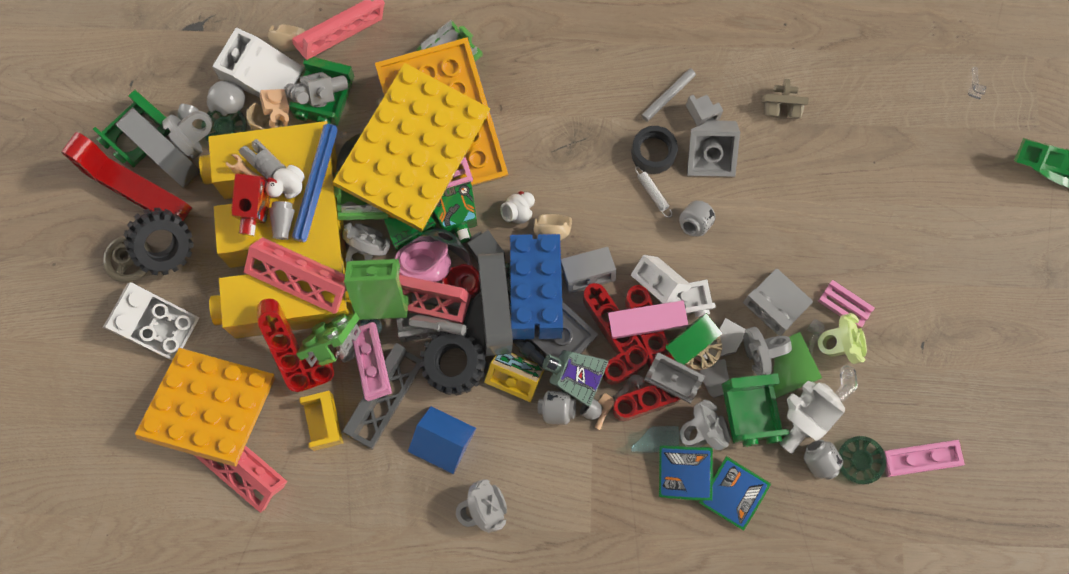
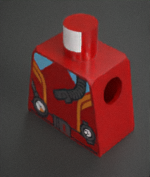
[231,173,271,236]

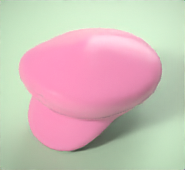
[395,241,451,282]

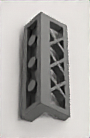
[343,343,422,449]

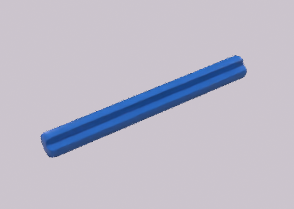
[292,124,338,242]

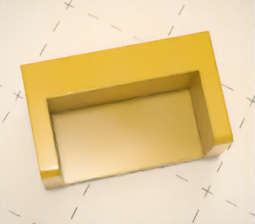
[299,391,344,451]

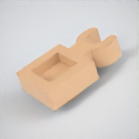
[260,89,289,128]

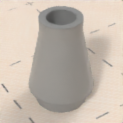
[269,201,295,240]

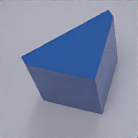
[408,406,476,475]

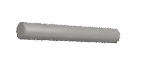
[641,68,696,122]

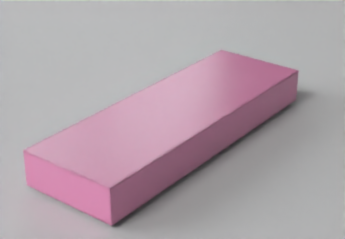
[608,300,688,339]
[352,322,392,401]
[881,440,965,477]

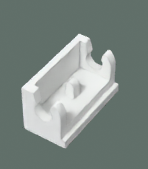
[631,255,692,304]

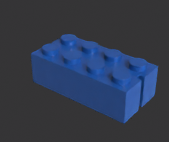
[510,234,563,339]

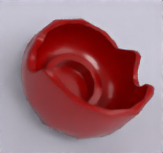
[442,264,480,300]

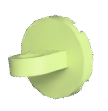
[818,313,867,364]

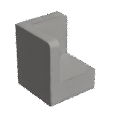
[686,95,723,126]

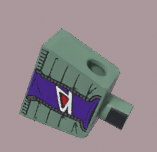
[543,350,608,406]

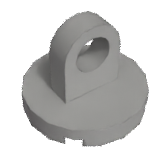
[162,111,212,159]
[341,223,391,264]
[743,326,792,376]
[680,400,731,450]
[456,479,507,533]

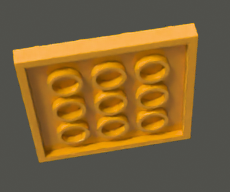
[135,348,275,467]

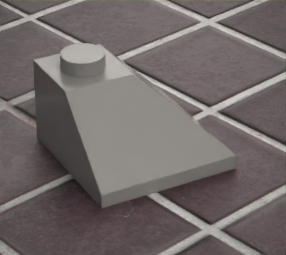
[687,121,740,177]

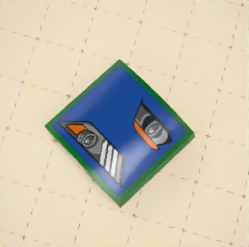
[659,445,713,501]
[699,455,771,531]

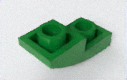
[666,313,722,365]

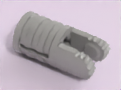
[238,139,286,180]

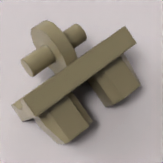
[761,79,809,119]

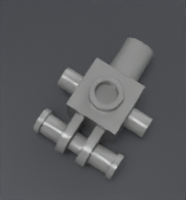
[284,72,348,107]

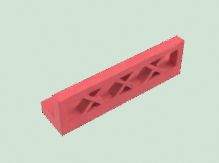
[292,0,385,60]
[244,237,347,314]
[399,275,472,324]
[194,445,287,513]

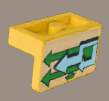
[484,353,545,402]

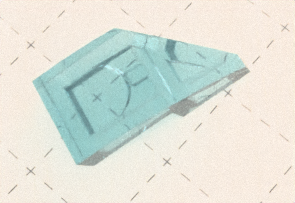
[631,426,679,453]

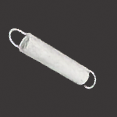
[635,166,672,217]

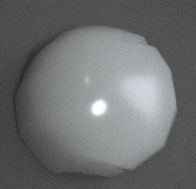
[207,81,245,116]

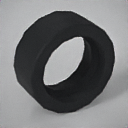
[631,125,678,174]

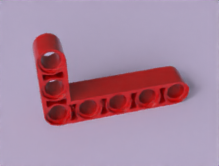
[61,132,192,221]
[612,285,681,422]

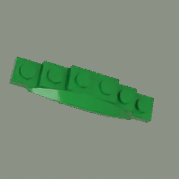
[1014,138,1069,188]

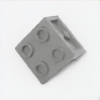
[743,269,813,336]

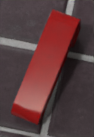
[583,283,648,385]
[257,298,334,392]

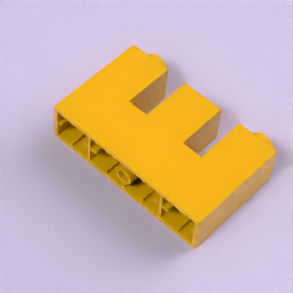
[199,121,353,339]

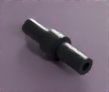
[512,339,545,368]

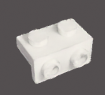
[660,280,716,317]

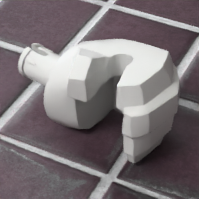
[779,381,845,454]

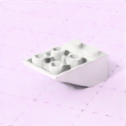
[212,28,304,97]
[103,282,199,360]

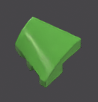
[773,332,822,399]

